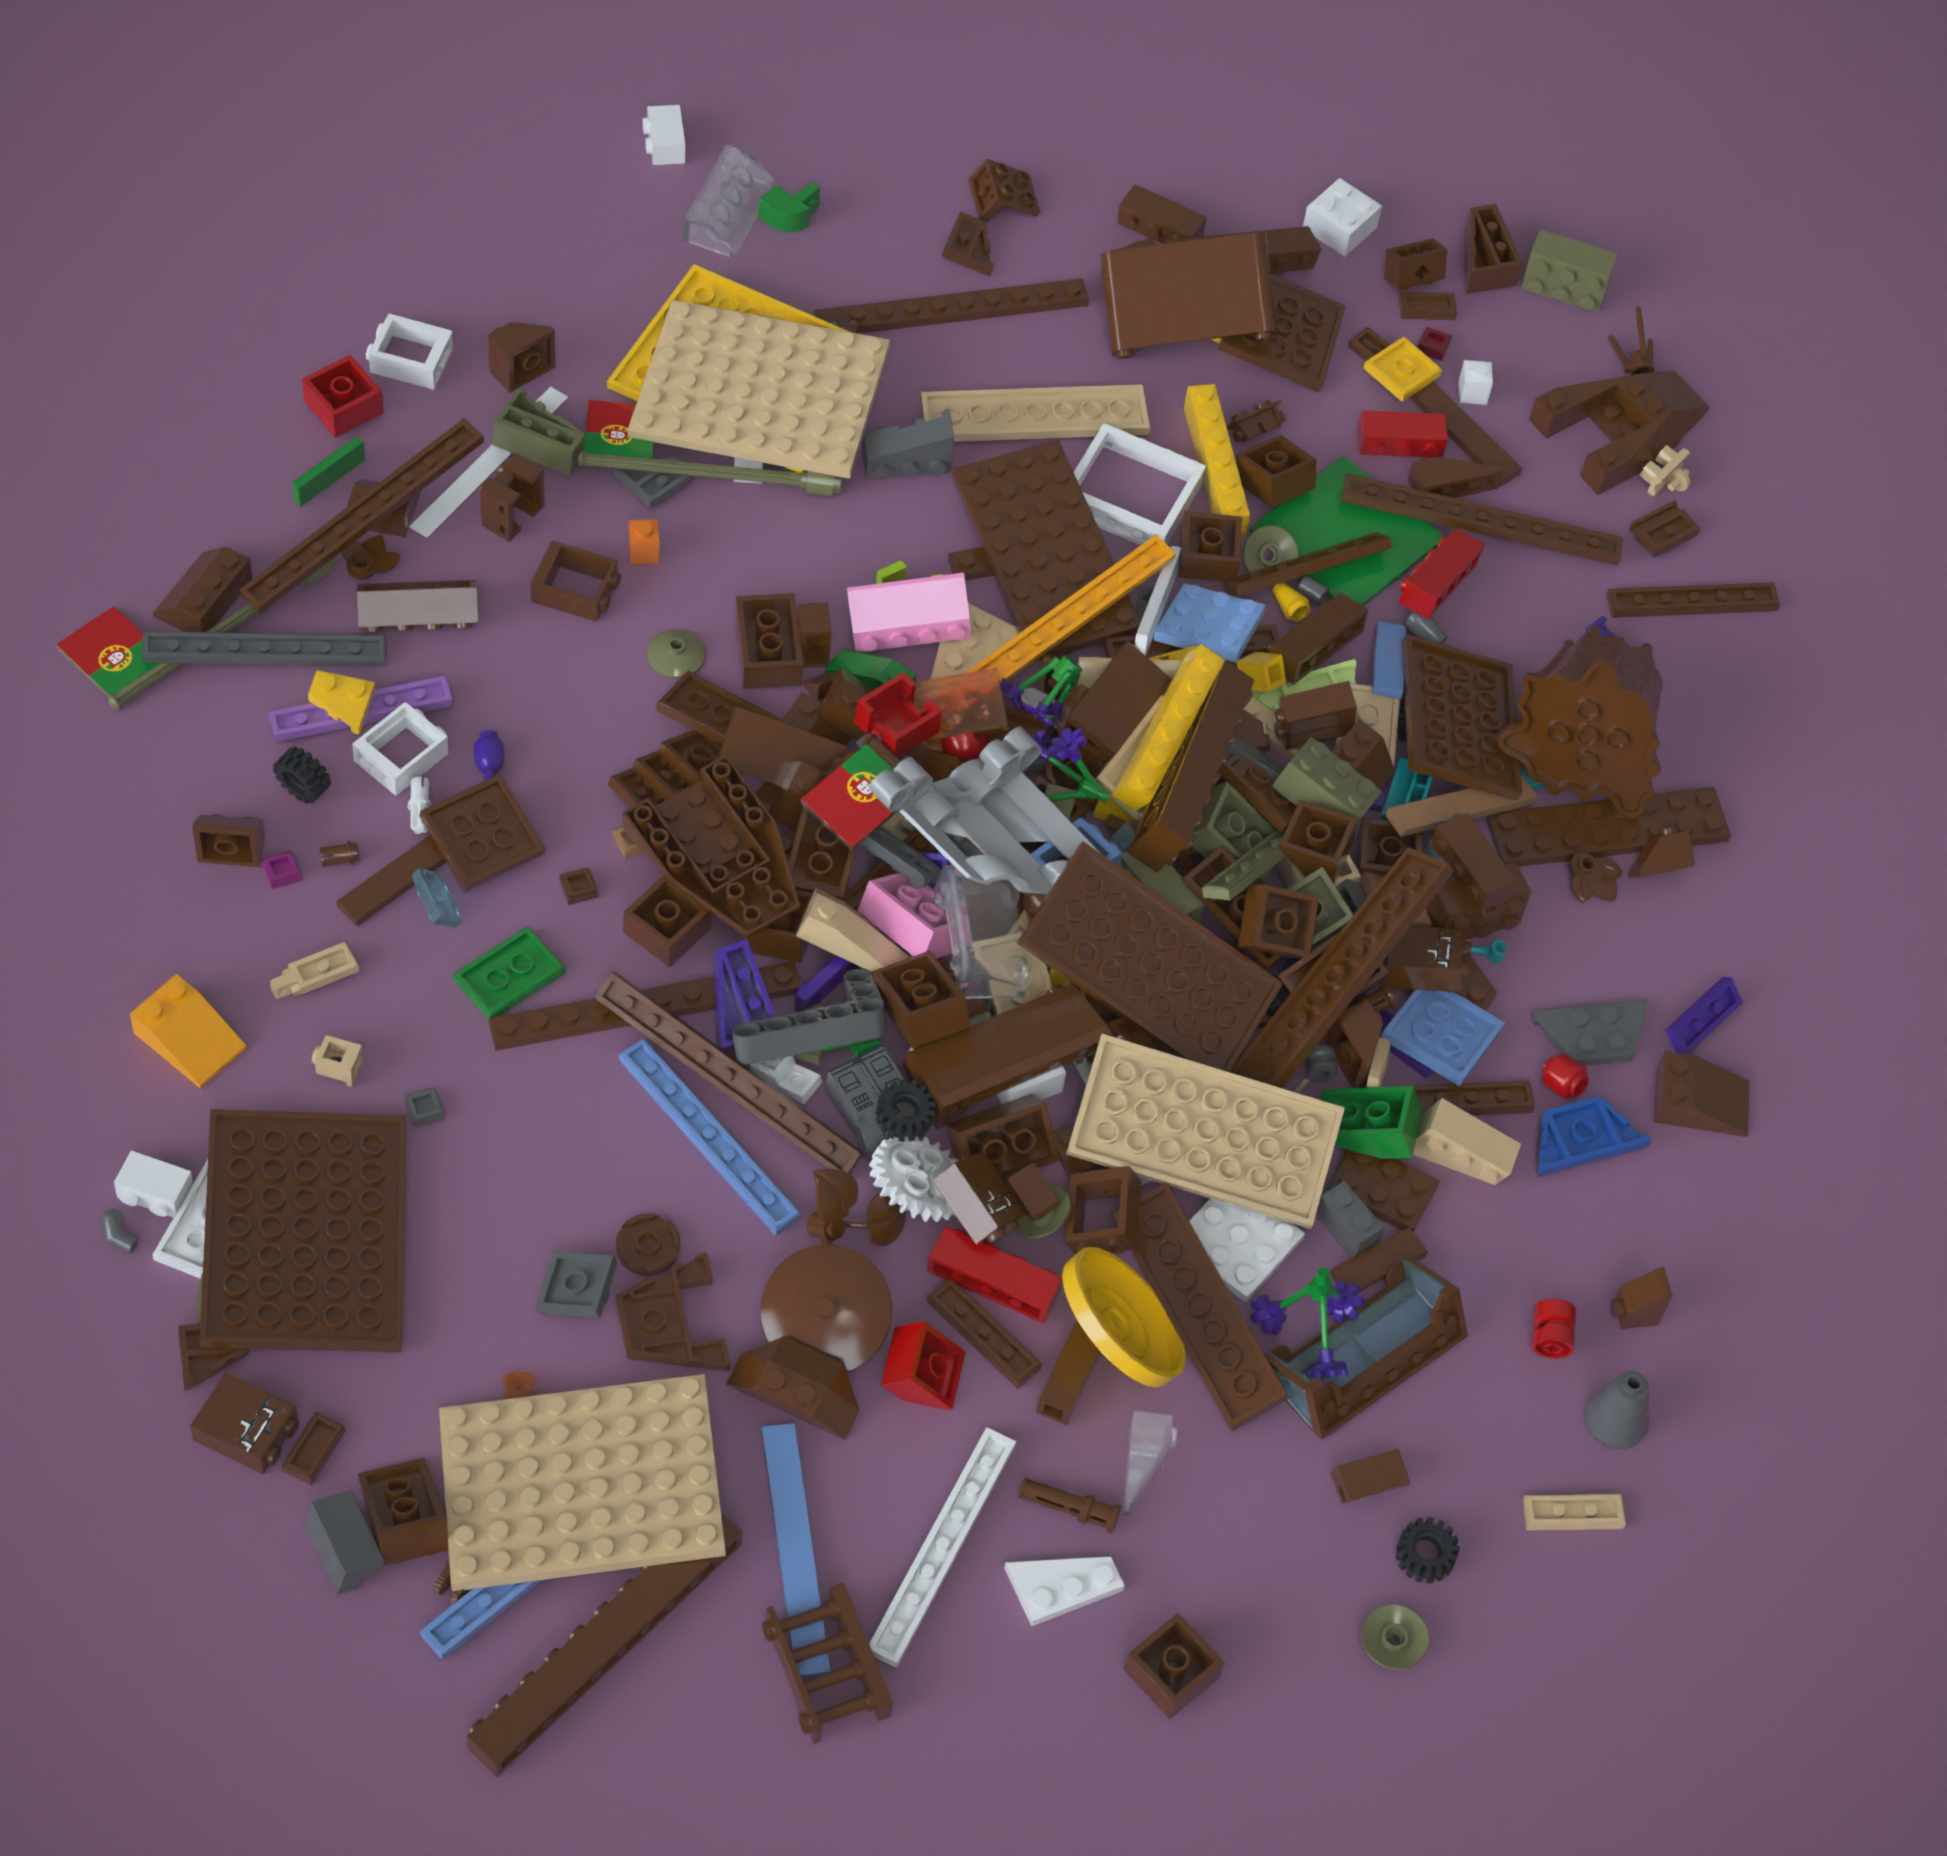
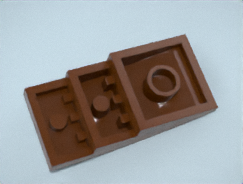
[608,730,721,808]

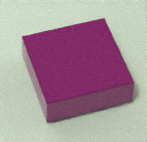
[262,851,302,889]

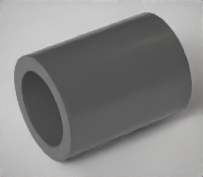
[1297,575,1330,606]

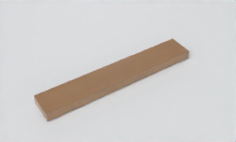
[1385,776,1538,837]

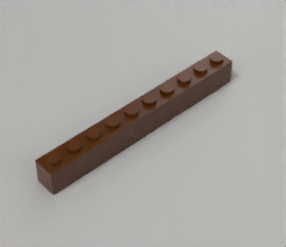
[467,1512,743,1777]

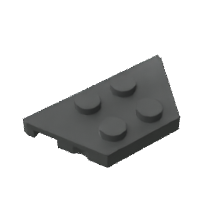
[1531,1000,1647,1066]

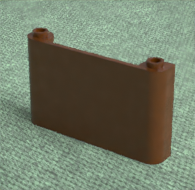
[1101,232,1278,359]

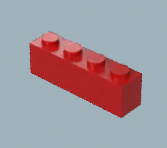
[1399,528,1485,619]
[927,1226,1062,1324]

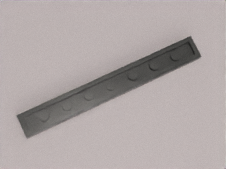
[142,631,385,666]

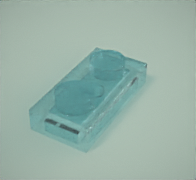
[411,868,463,928]

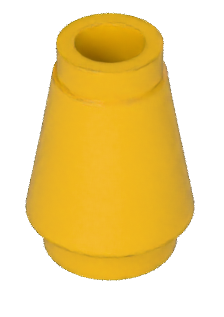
[1272,582,1311,622]

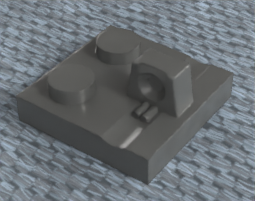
[536,1251,617,1319]

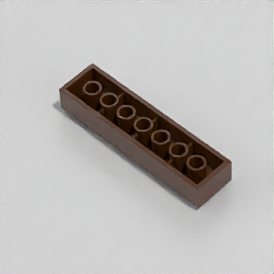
[1127,660,1254,872]

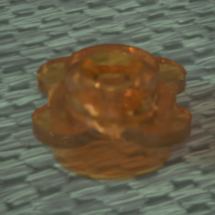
[502,1371,536,1400]

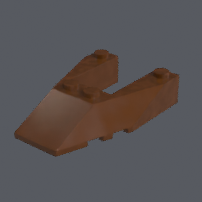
[1529,371,1709,495]

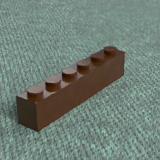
[1163,226,1322,273]

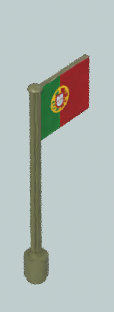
[577,400,841,497]
[56,559,334,710]

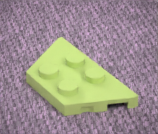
[1252,659,1356,712]

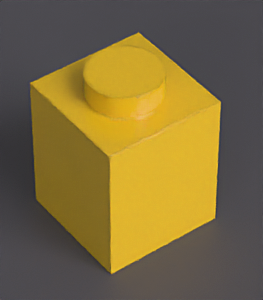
[1237,652,1286,692]

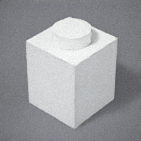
[1458,360,1493,405]

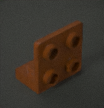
[968,159,1040,222]

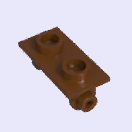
[1227,399,1285,442]

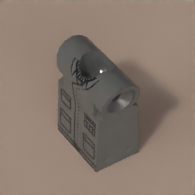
[825,1045,934,1159]

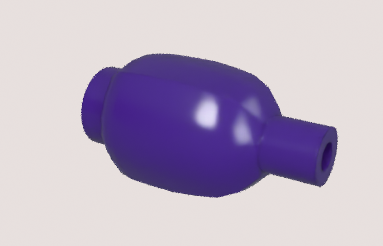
[474,730,504,781]

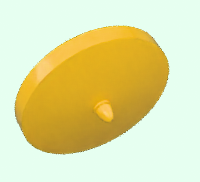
[1062,1247,1186,1387]

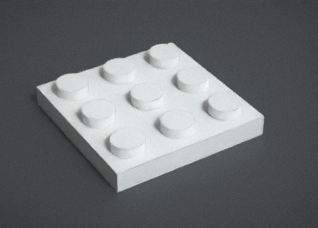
[1190,1199,1305,1303]

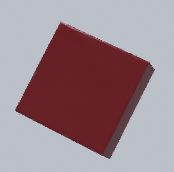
[1417,327,1452,361]

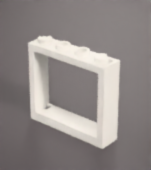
[1074,423,1206,545]

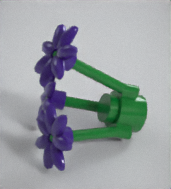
[1000,655,1083,726]

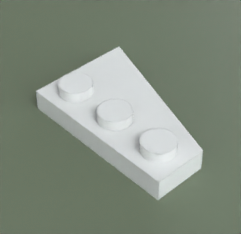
[1004,1557,1125,1626]

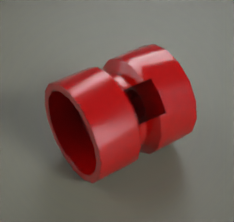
[1532,1299,1577,1359]

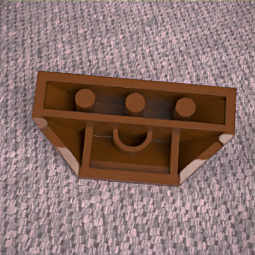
[726,1336,859,1440]

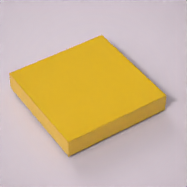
[1364,336,1442,402]

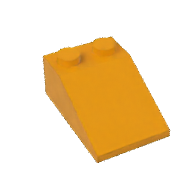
[130,974,247,1089]

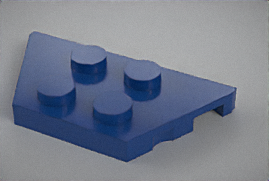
[1537,1096,1651,1177]

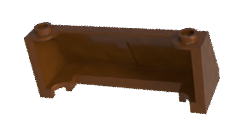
[903,983,1113,1130]

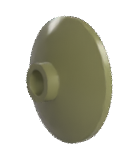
[1243,526,1298,572]
[647,629,706,679]
[1015,1185,1071,1239]
[1361,1605,1429,1670]

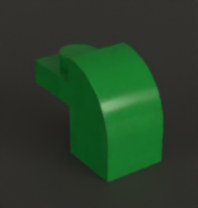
[758,182,820,232]

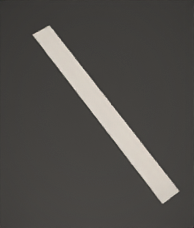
[409,387,568,538]

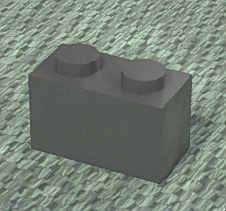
[1316,1181,1384,1258]

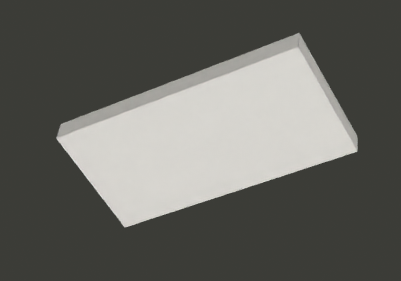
[152,1159,208,1279]

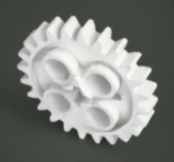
[869,1135,960,1222]

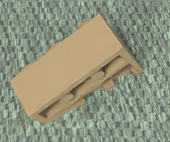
[1413,1098,1521,1185]

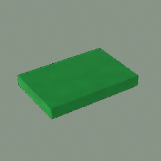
[452,926,566,1020]

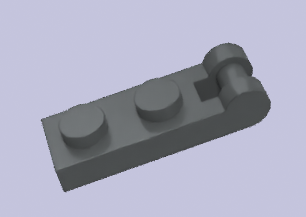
[860,826,942,889]

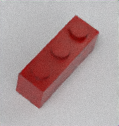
[1358,410,1448,458]

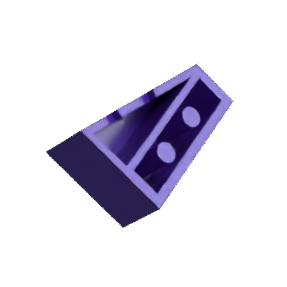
[713,939,776,1050]

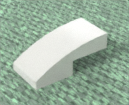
[750,1056,822,1104]

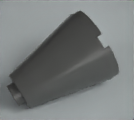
[1584,1371,1649,1450]

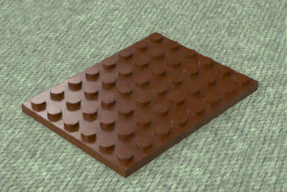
[199,1109,406,1352]

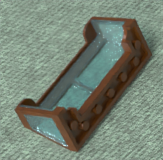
[1265,1255,1468,1439]

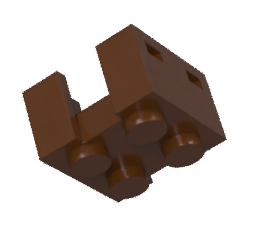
[479,453,545,542]

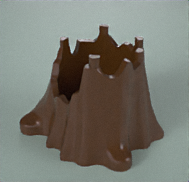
[1498,625,1663,818]

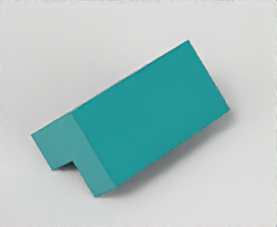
[1380,757,1433,821]

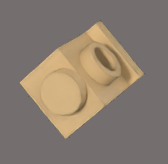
[312,1035,363,1087]

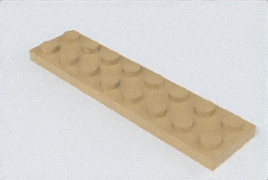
[920,384,1150,442]

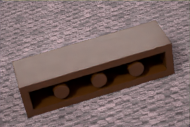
[1267,593,1368,685]

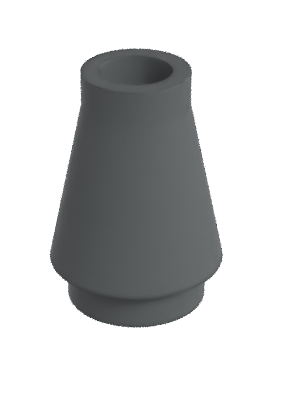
[1405,612,1448,644]

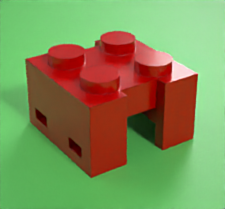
[854,672,943,758]

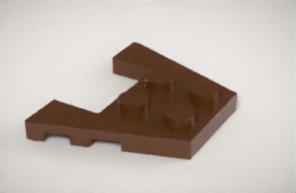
[616,1252,731,1371]

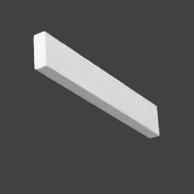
[1135,546,1182,656]

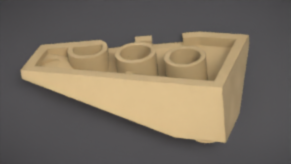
[796,888,911,972]

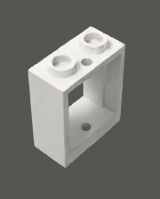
[366,313,453,390]
[352,702,449,796]

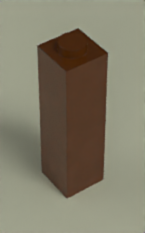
[1037,1320,1101,1425]

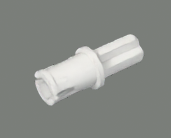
[407,776,432,834]

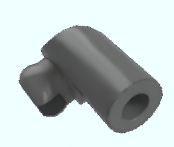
[101,1209,139,1253]

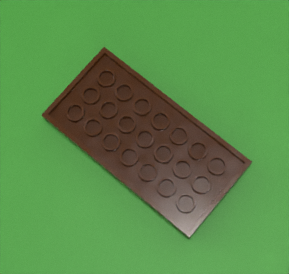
[951,439,1141,662]
[1017,842,1283,1072]

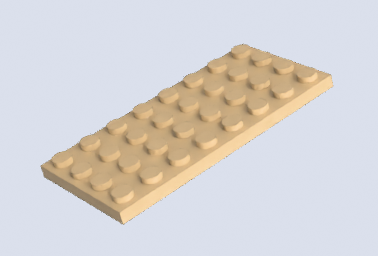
[1066,1034,1345,1229]

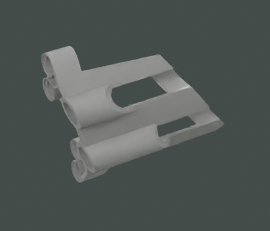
[869,727,1101,894]

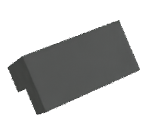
[304,1490,385,1595]

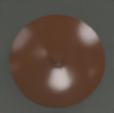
[761,1244,893,1373]

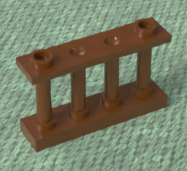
[762,1582,893,1744]

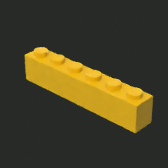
[1184,384,1250,537]
[1112,644,1225,812]

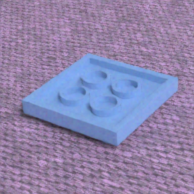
[1154,583,1266,663]

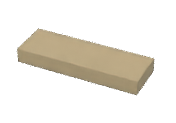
[1522,1494,1626,1531]

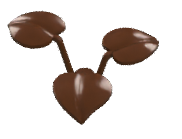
[806,1169,906,1246]

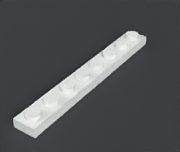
[869,1427,1016,1668]

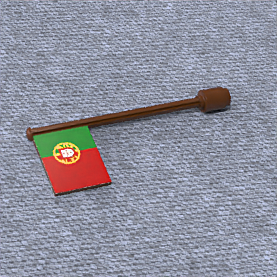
[801,734,1047,915]

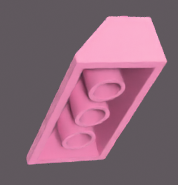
[847,573,972,652]

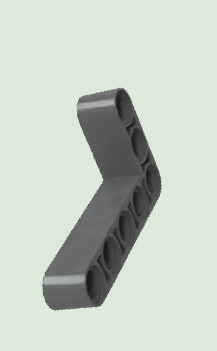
[732,968,887,1064]

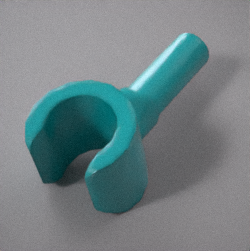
[1471,940,1507,964]

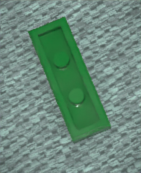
[292,436,365,507]

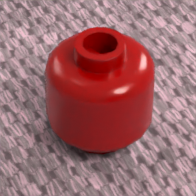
[1542,1053,1589,1099]

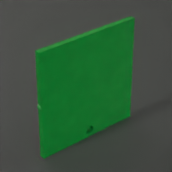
[1249,456,1444,607]

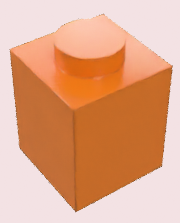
[628,519,660,565]

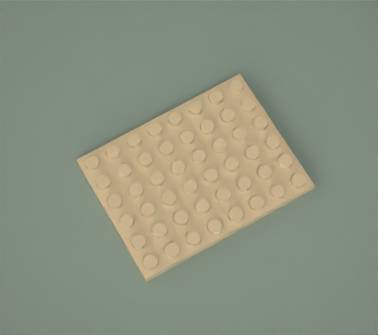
[627,300,890,479]
[439,1374,726,1591]

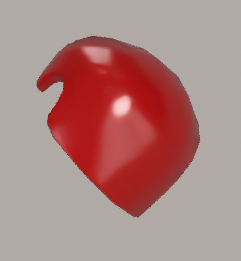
[940,732,988,763]

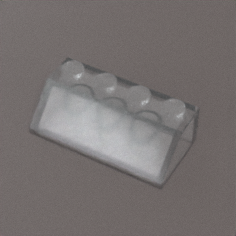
[683,145,776,258]

